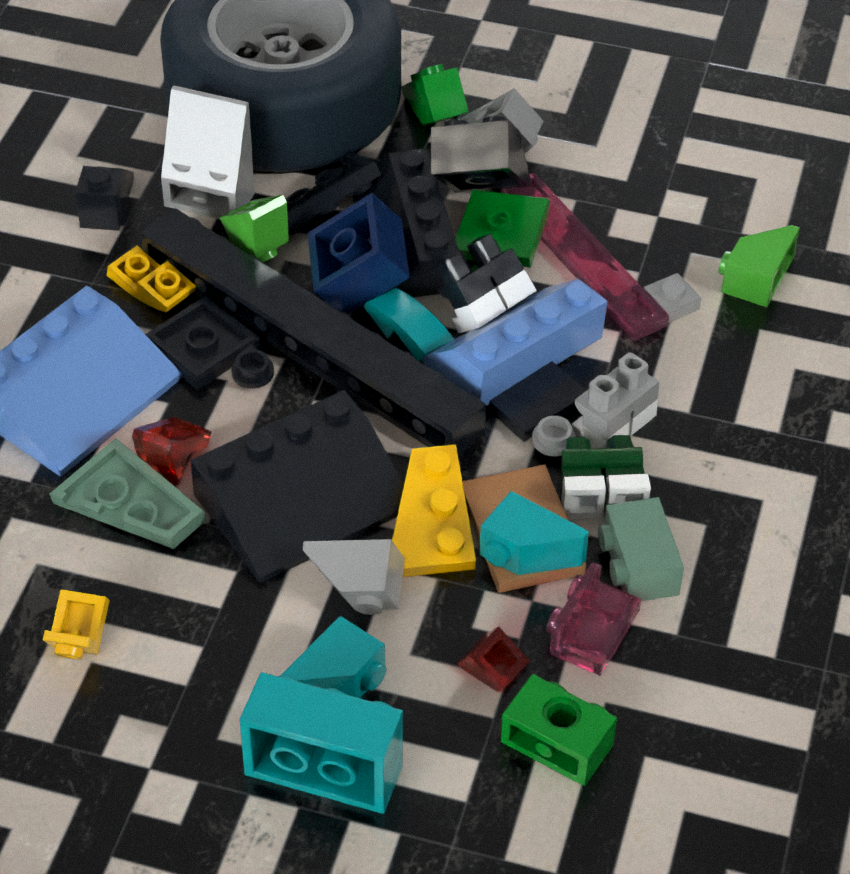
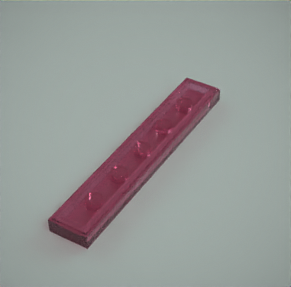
[501,173,669,341]

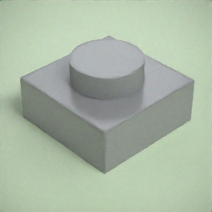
[643,273,701,324]

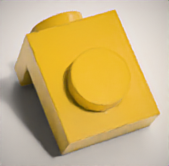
[43,589,110,660]

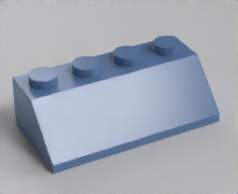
[423,279,608,406]

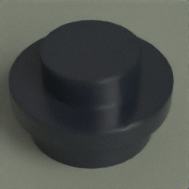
[231,349,274,389]

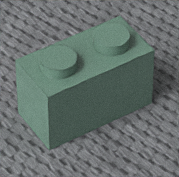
[598,497,684,604]

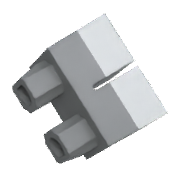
[571,352,659,449]

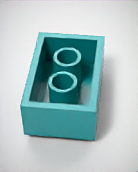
[239,672,403,814]

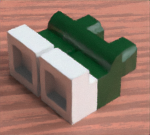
[560,435,651,519]

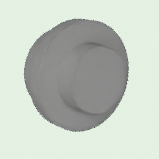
[532,416,576,456]

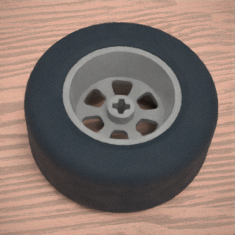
[160,0,401,172]

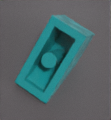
[479,491,589,575]
[280,616,387,699]

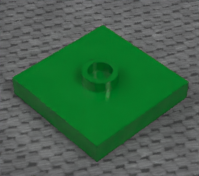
[455,190,550,268]

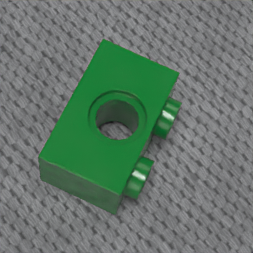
[501,674,617,786]

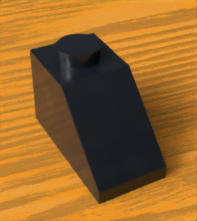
[75,166,134,231]

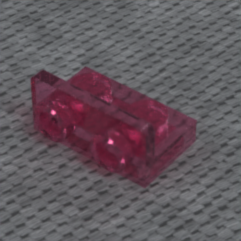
[546,562,641,676]

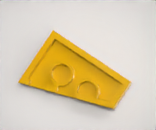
[392,444,476,577]

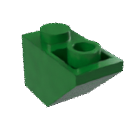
[401,64,469,126]

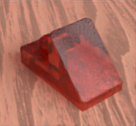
[132,417,212,485]

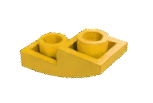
[107,245,196,312]

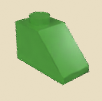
[219,195,289,262]
[718,225,800,307]

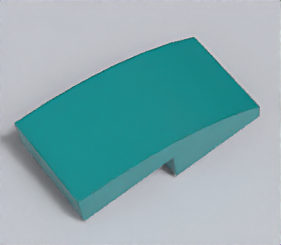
[363,288,454,362]

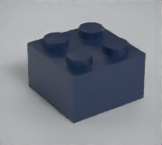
[308,193,410,314]

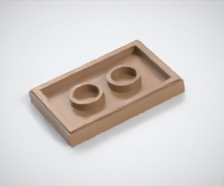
[462,464,586,593]

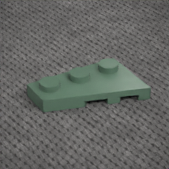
[49,438,207,549]

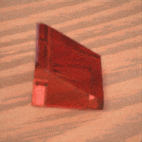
[457,626,530,693]

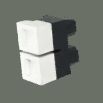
[437,234,537,333]

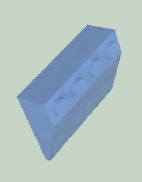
[0,285,182,477]

